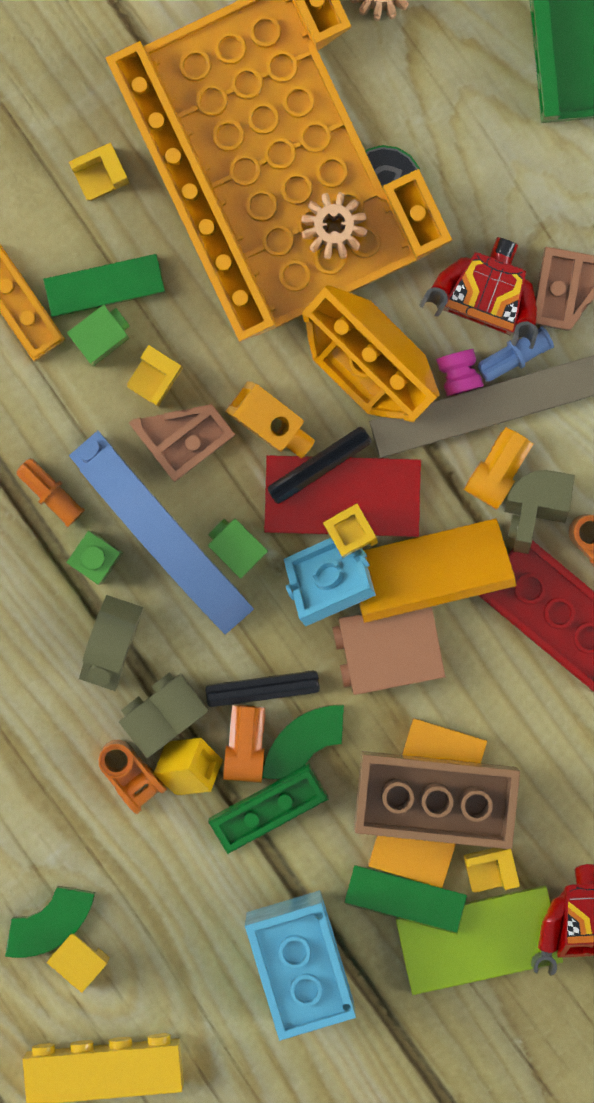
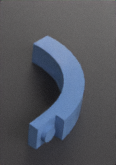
[69,430,254,635]

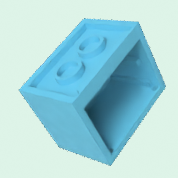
[245,890,356,1041]

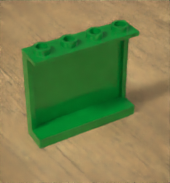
[529,0,594,123]

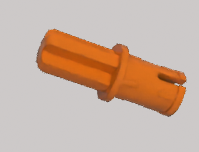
[16,458,85,527]

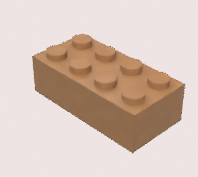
[354,751,520,849]

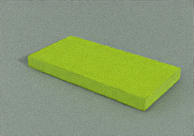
[395,885,563,995]

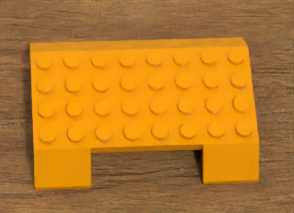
[105,0,452,342]

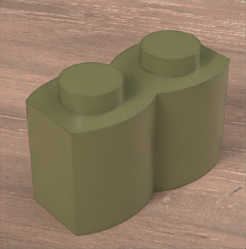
[119,672,209,759]

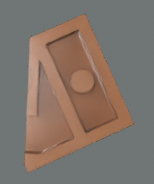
[535,247,594,331]
[129,404,236,482]

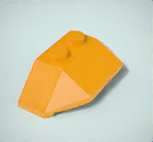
[302,285,440,422]

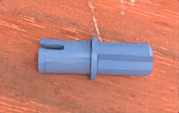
[478,326,554,382]

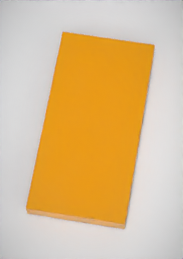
[359,518,516,623]
[368,718,487,888]

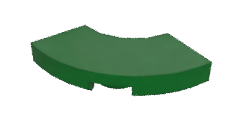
[262,705,344,779]
[5,886,96,958]

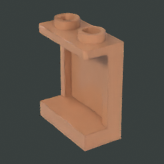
[332,607,445,695]

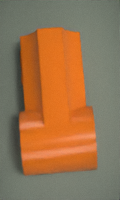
[223,704,265,783]

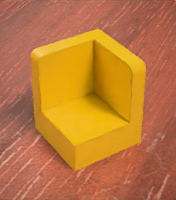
[69,142,129,201]
[127,345,183,407]
[323,504,378,558]
[153,738,223,795]
[463,848,520,893]
[46,934,110,993]

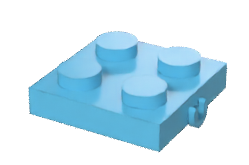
[283,538,376,627]

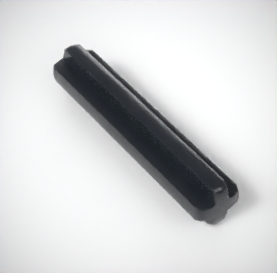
[268,427,371,504]
[205,670,320,707]

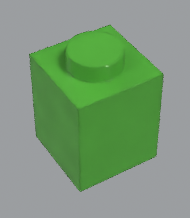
[67,304,130,366]
[207,518,268,579]
[66,531,123,585]

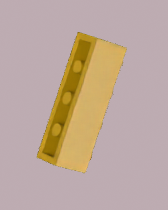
[22,1033,184,1103]

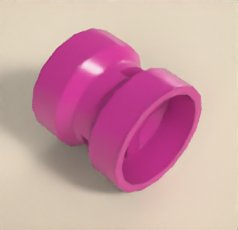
[436,349,483,397]

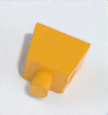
[225,381,315,458]

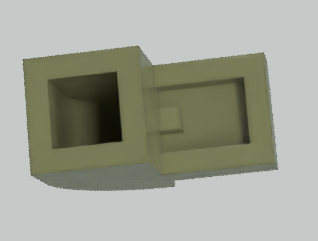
[504,470,575,554]
[79,595,143,691]

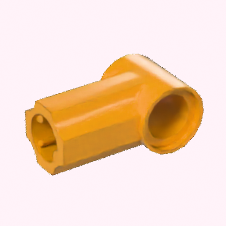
[464,427,534,510]

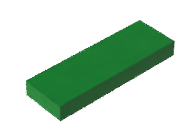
[43,254,165,318]
[208,763,329,854]
[344,865,467,934]

